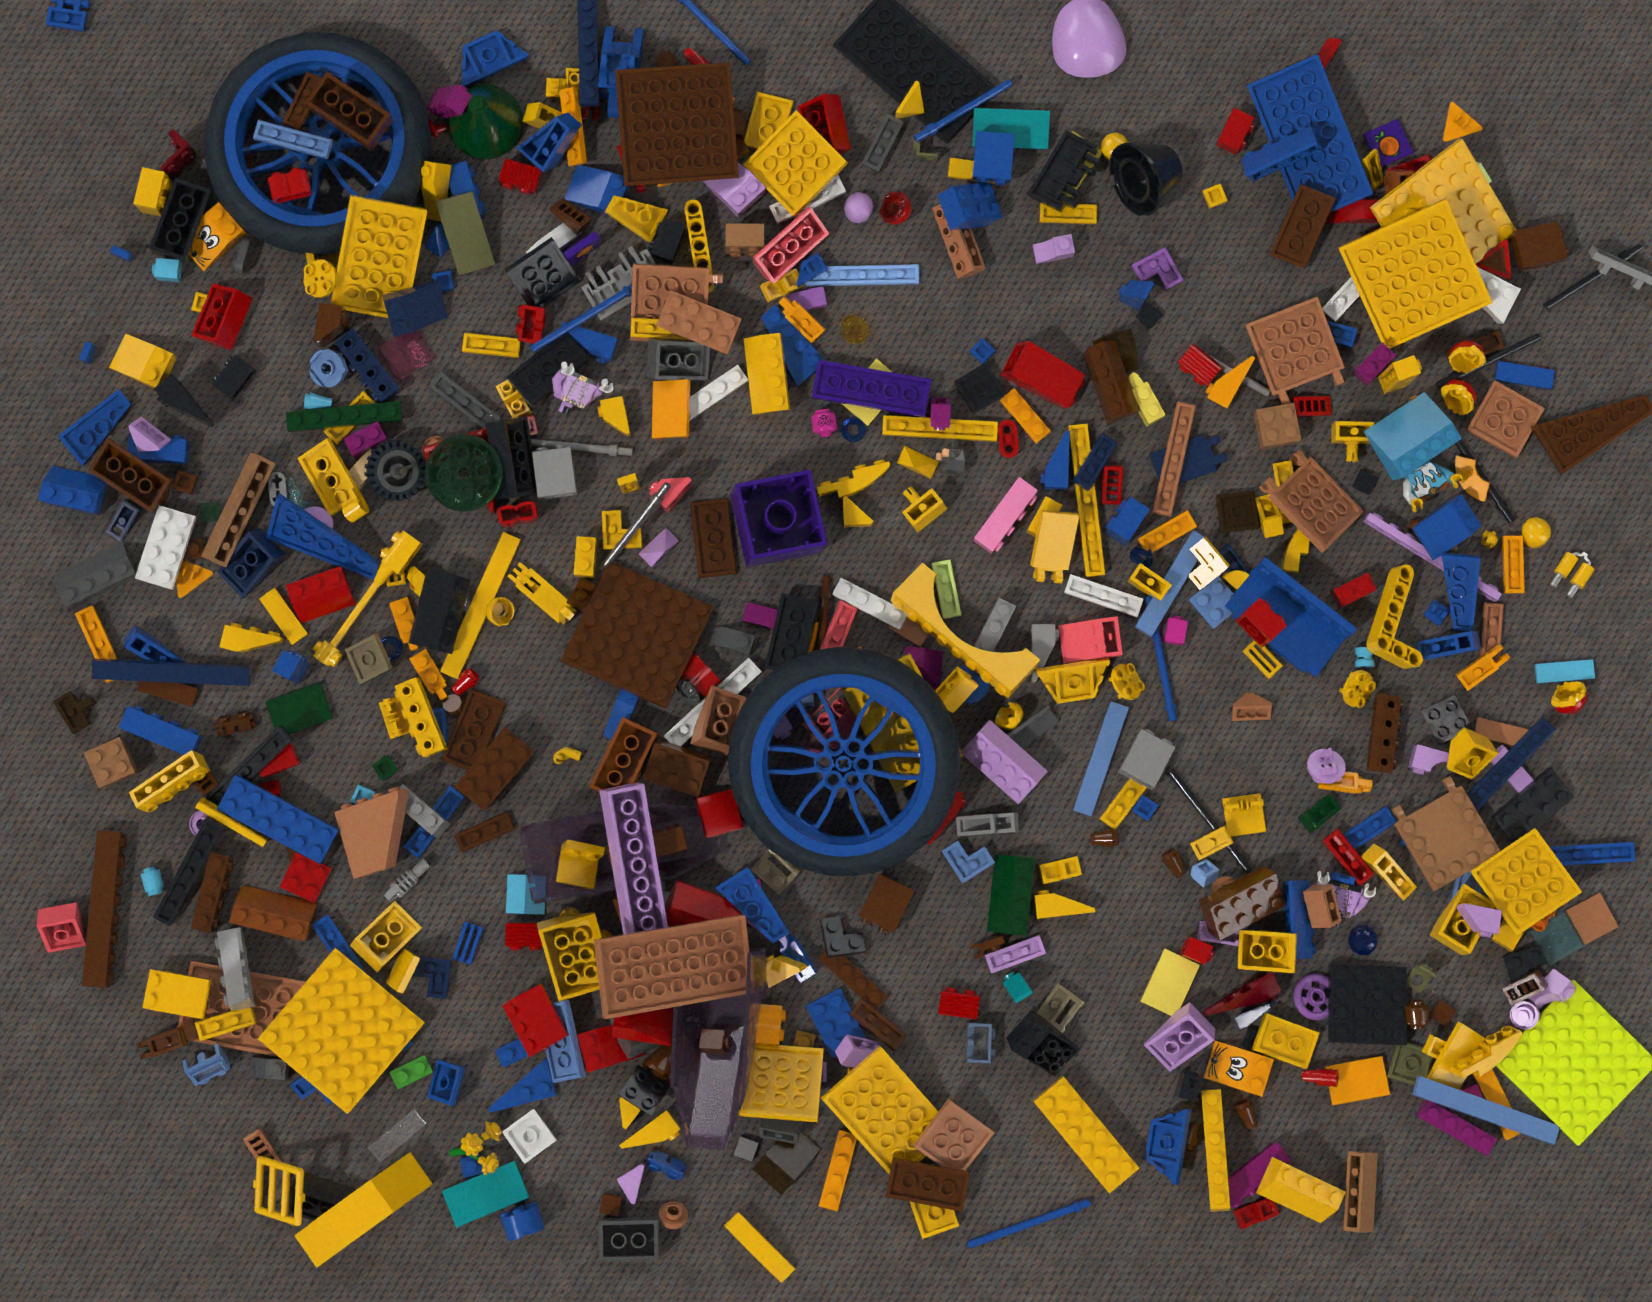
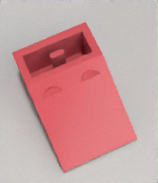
[1058,616,1123,664]

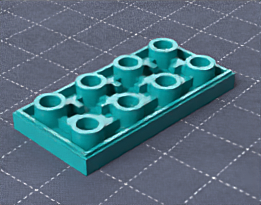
[972,108,1050,149]
[442,1161,529,1228]

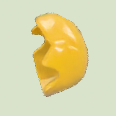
[1100,133,1129,160]
[1521,517,1551,548]
[486,597,515,627]
[995,702,1024,731]

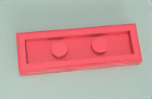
[820,600,858,649]

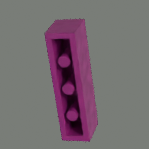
[425,84,472,119]
[1415,1099,1497,1156]
[1228,1141,1291,1209]

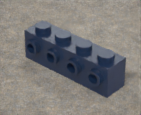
[335,329,401,403]

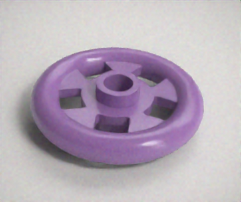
[1293,974,1328,1020]

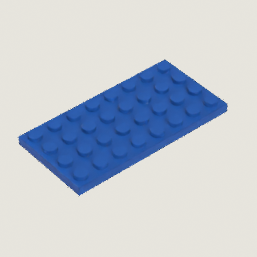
[1247,54,1374,213]

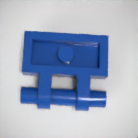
[46,0,90,32]

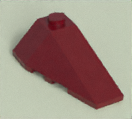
[1201,971,1281,1016]

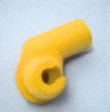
[553,747,582,764]

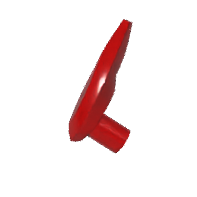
[428,119,447,138]

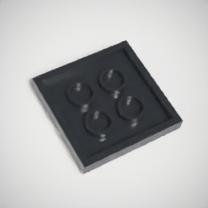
[504,237,580,307]

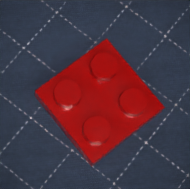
[279,852,332,903]

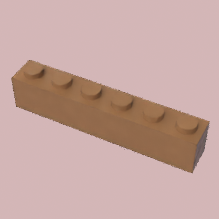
[201,453,276,567]

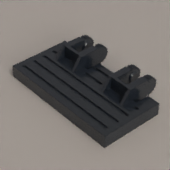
[1028,130,1102,213]

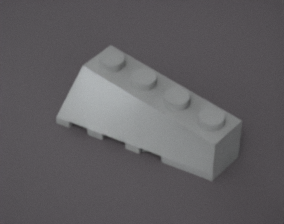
[215,927,255,1011]

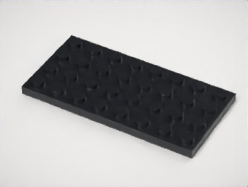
[833,0,996,144]

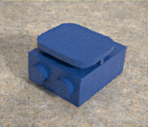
[972,131,1015,185]

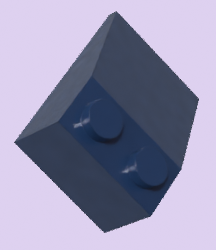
[382,281,448,337]
[217,528,286,598]

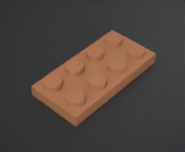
[656,290,742,355]

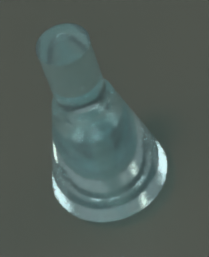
[286,477,309,509]

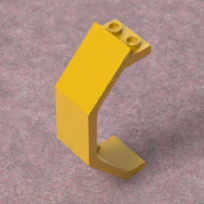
[294,1152,432,1268]

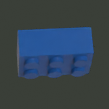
[937,182,1003,231]

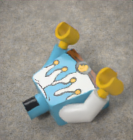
[1403,461,1464,512]

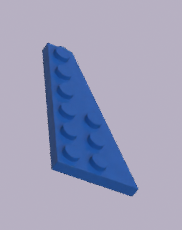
[266,493,380,580]

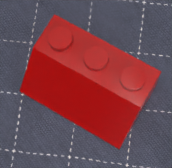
[798,94,851,154]
[191,283,253,351]
[286,566,356,623]
[503,984,569,1058]

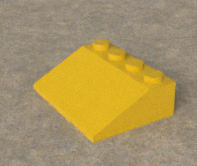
[536,912,602,1001]

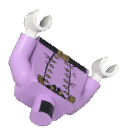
[552,362,613,415]
[1316,871,1376,927]

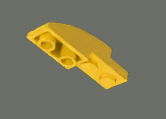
[817,460,890,499]
[1449,1025,1522,1078]

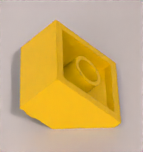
[1447,727,1499,779]

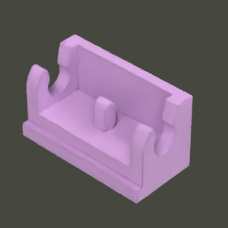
[1197,921,1239,946]

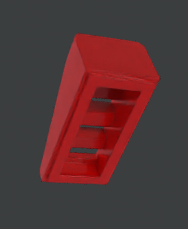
[1292,396,1332,418]
[1102,465,1123,505]

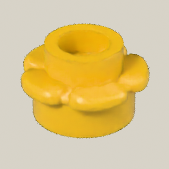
[1481,530,1498,549]

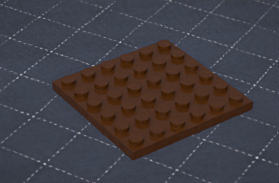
[615,62,739,187]
[560,562,714,709]

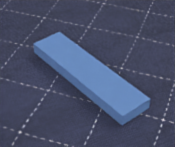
[253,120,333,159]

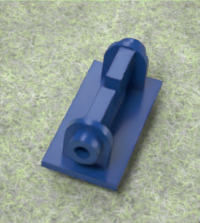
[646,1150,687,1180]

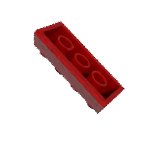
[665,880,746,926]

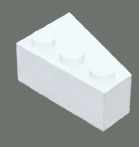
[1477,267,1521,324]

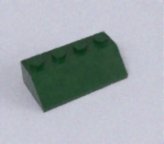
[987,854,1035,936]

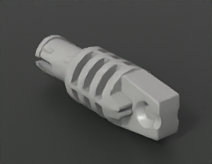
[384,858,431,902]

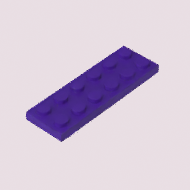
[812,360,931,418]

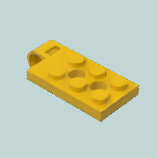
[297,438,369,523]

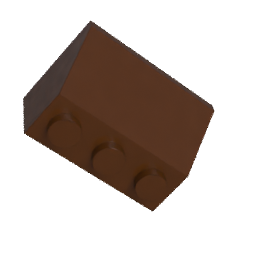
[313,303,350,348]

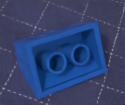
[38,466,107,515]

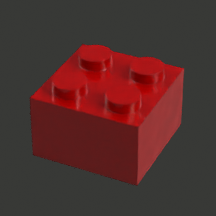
[1235,598,1287,648]

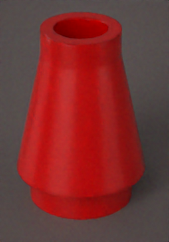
[451,668,480,696]

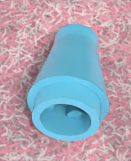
[304,392,332,410]

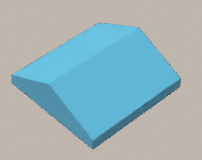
[506,874,546,915]

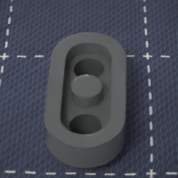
[232,236,253,275]

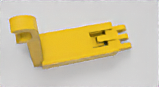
[507,562,578,626]

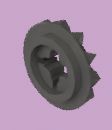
[677,679,700,707]

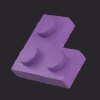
[1131,247,1183,290]

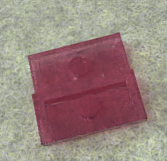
[379,331,433,379]

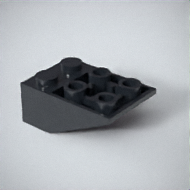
[1006,1010,1079,1077]

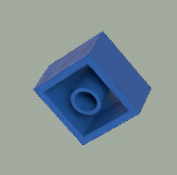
[1106,497,1150,546]

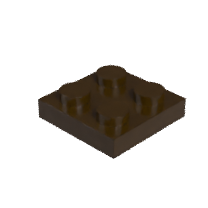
[1215,491,1259,533]

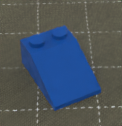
[565,165,630,216]
[1412,494,1482,560]

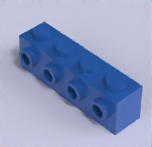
[118,705,203,755]

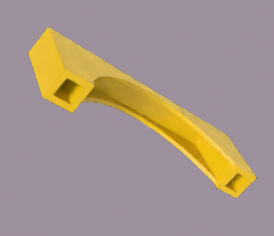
[891,562,1040,698]

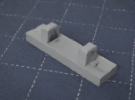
[1588,246,1652,290]

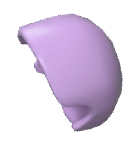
[844,192,874,223]

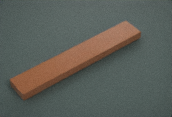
[1152,401,1196,517]

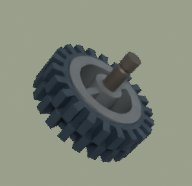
[364,441,427,501]

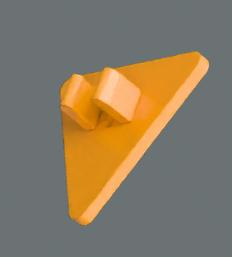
[1443,102,1482,142]
[176,561,213,598]

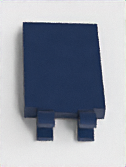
[1149,435,1228,484]

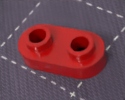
[998,420,1019,459]

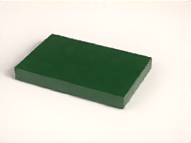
[266,682,333,734]

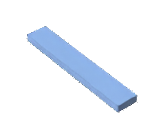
[805,264,919,286]

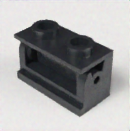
[649,218,686,265]
[212,354,256,401]
[1174,1070,1204,1102]

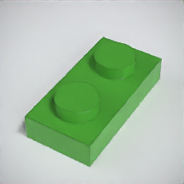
[390,1055,433,1089]

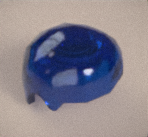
[1348,924,1378,955]

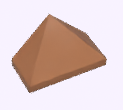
[1232,693,1272,721]

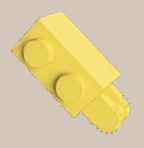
[1128,372,1166,427]

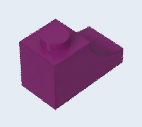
[930,397,951,430]

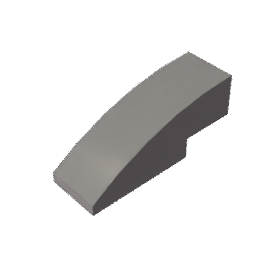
[956,812,1019,836]

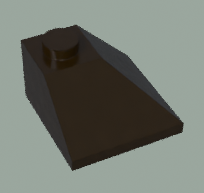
[1092,329,1139,372]

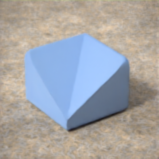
[1190,858,1219,888]

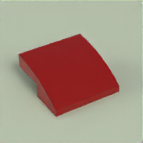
[696,788,742,838]

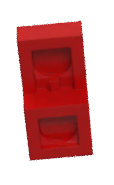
[1233,1198,1279,1229]

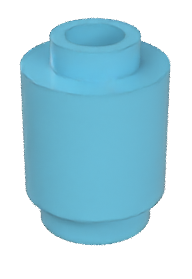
[140,867,164,896]

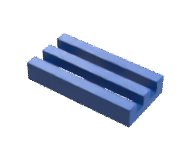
[452,922,483,965]

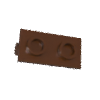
[214,710,256,736]

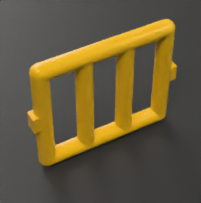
[253,1156,305,1226]

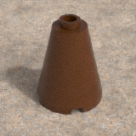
[642,1030,691,1086]

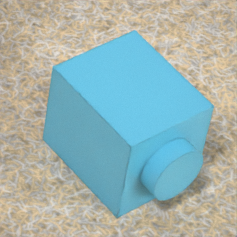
[152,258,182,282]

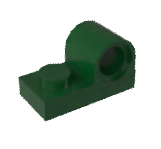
[1298,793,1342,833]

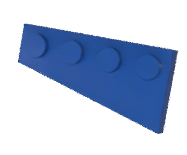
[761,305,825,387]
[58,389,132,466]
[1441,553,1481,631]
[715,867,790,943]

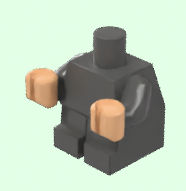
[936,442,965,475]

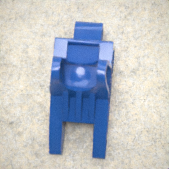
[598,26,644,118]

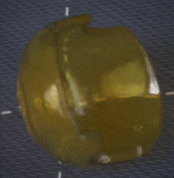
[840,314,869,345]

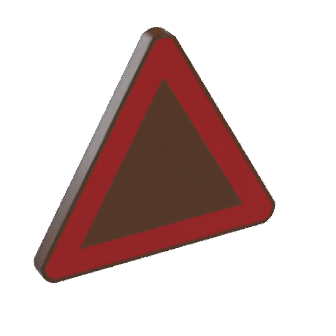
[1476,239,1512,280]

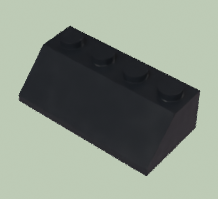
[149,178,212,262]
[486,416,537,499]
[408,568,471,654]
[289,1172,357,1221]

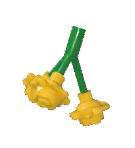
[449,1121,502,1175]

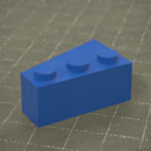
[516,112,582,172]

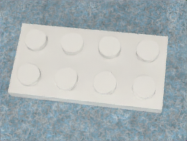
[135,505,197,590]

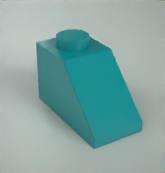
[1002,971,1033,1003]

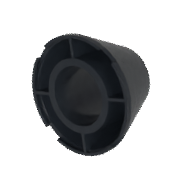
[1109,143,1183,216]

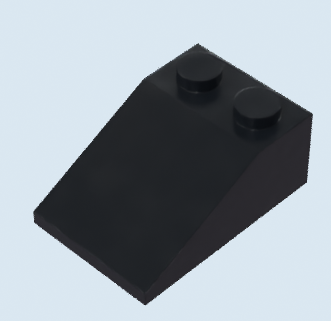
[154,374,215,427]

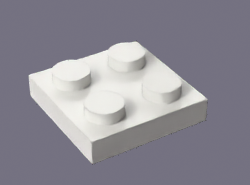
[502,1108,557,1164]

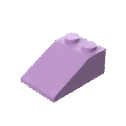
[703,162,766,218]
[1144,1002,1215,1072]

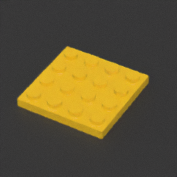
[743,110,848,218]
[1470,828,1582,937]
[739,1043,824,1122]

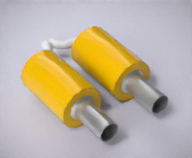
[1550,552,1595,598]

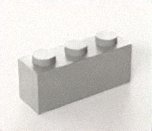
[974,598,1016,652]
[400,784,451,839]

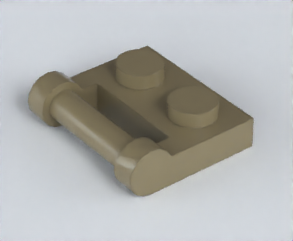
[751,849,802,895]
[1036,983,1086,1034]

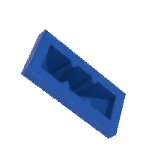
[425,223,450,258]

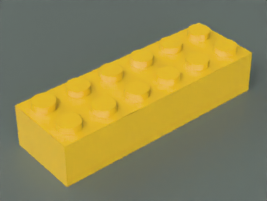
[1032,1076,1139,1194]

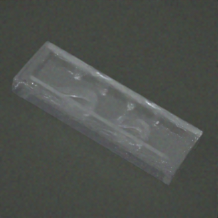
[368,1109,426,1163]

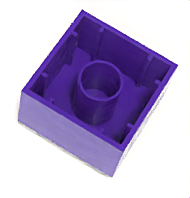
[730,470,827,568]

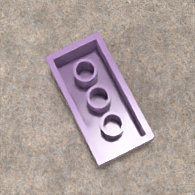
[960,720,1048,804]

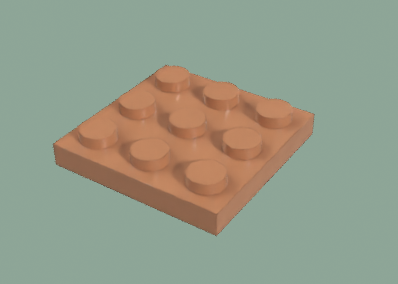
[1466,380,1545,459]
[913,1098,995,1171]

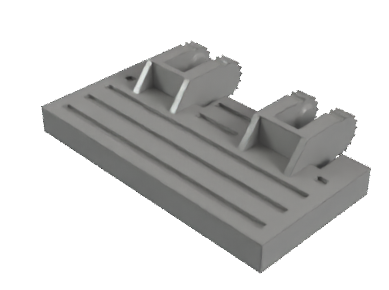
[581,246,656,320]

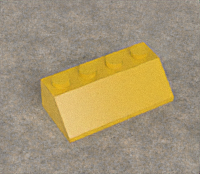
[743,333,790,414]
[1256,1157,1346,1223]

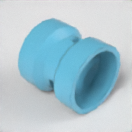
[1355,647,1375,668]

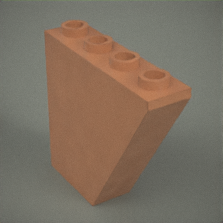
[334,787,409,879]

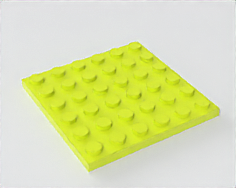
[1496,979,1652,1146]

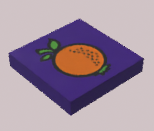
[1362,119,1414,168]
[564,232,601,266]

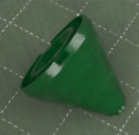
[448,84,524,160]

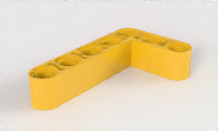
[685,200,714,293]
[1366,564,1423,669]

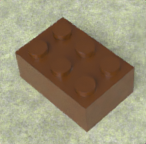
[643,739,712,797]

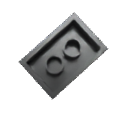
[599,1218,660,1261]

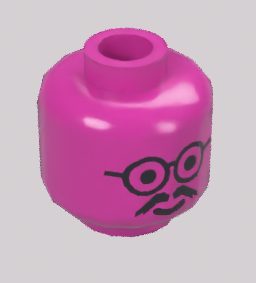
[811,409,838,438]

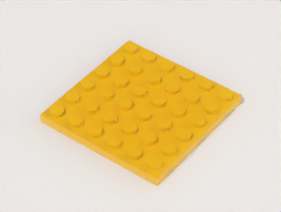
[1370,138,1517,264]
[1338,198,1493,349]
[258,948,425,1114]

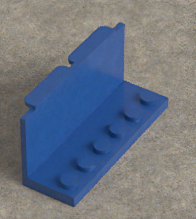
[1224,557,1357,677]

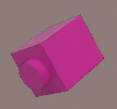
[1163,616,1188,646]

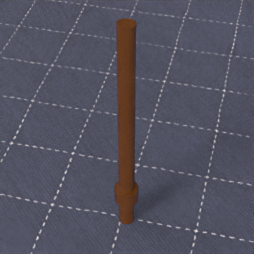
[818,576,831,650]

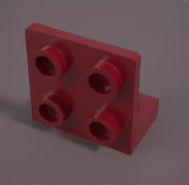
[159,129,197,179]

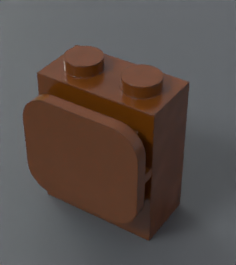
[1509,221,1569,272]
[859,874,914,935]

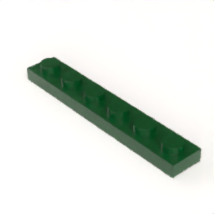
[286,401,403,432]

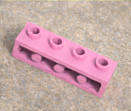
[973,477,1038,554]

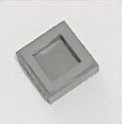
[734,1136,759,1162]

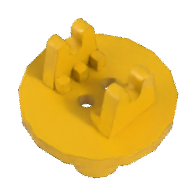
[304,260,337,298]
[1108,663,1145,700]
[1339,670,1376,708]

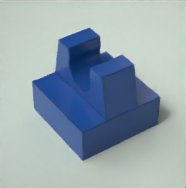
[1423,599,1450,626]

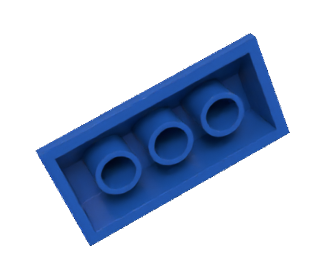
[1241,125,1323,182]
[1283,880,1315,959]

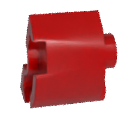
[516,304,546,344]

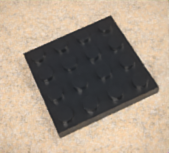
[1328,964,1407,1046]

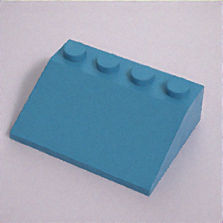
[1363,392,1462,481]

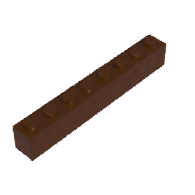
[82,830,127,988]

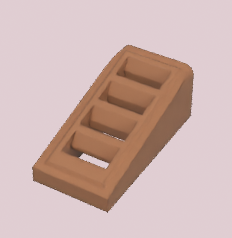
[243,1128,281,1172]

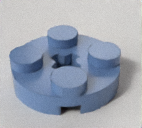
[309,349,349,387]

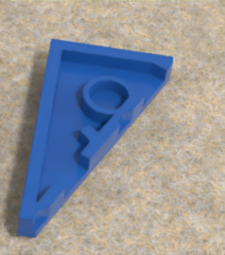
[488,1059,556,1113]

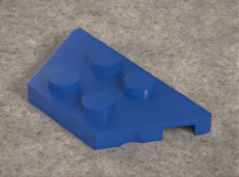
[462,30,529,87]
[1145,1109,1192,1185]

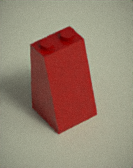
[999,341,1085,409]

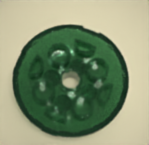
[425,434,503,512]

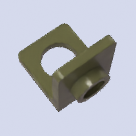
[913,130,938,161]
[1407,963,1437,993]

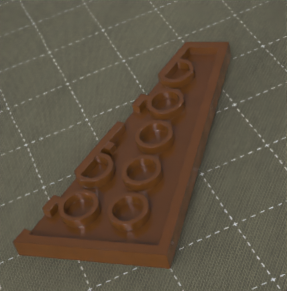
[1530,395,1652,474]

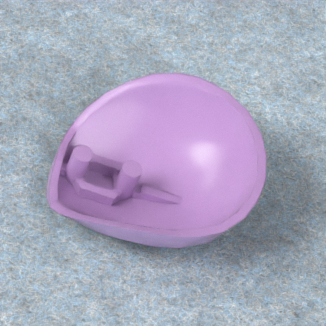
[1052,0,1127,78]

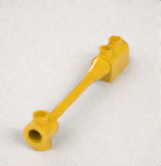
[313,530,423,667]

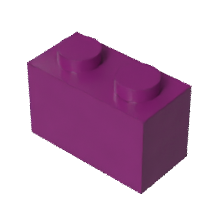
[1353,342,1396,386]
[344,421,389,459]

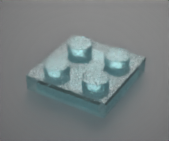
[1529,912,1583,965]

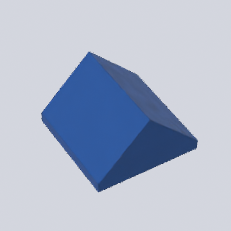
[427,1059,466,1106]

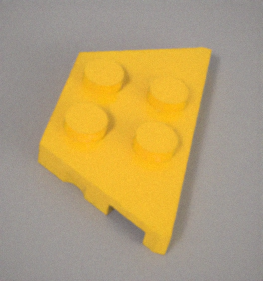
[1035,657,1110,704]

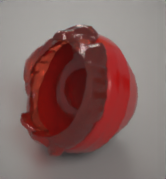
[879,192,911,225]

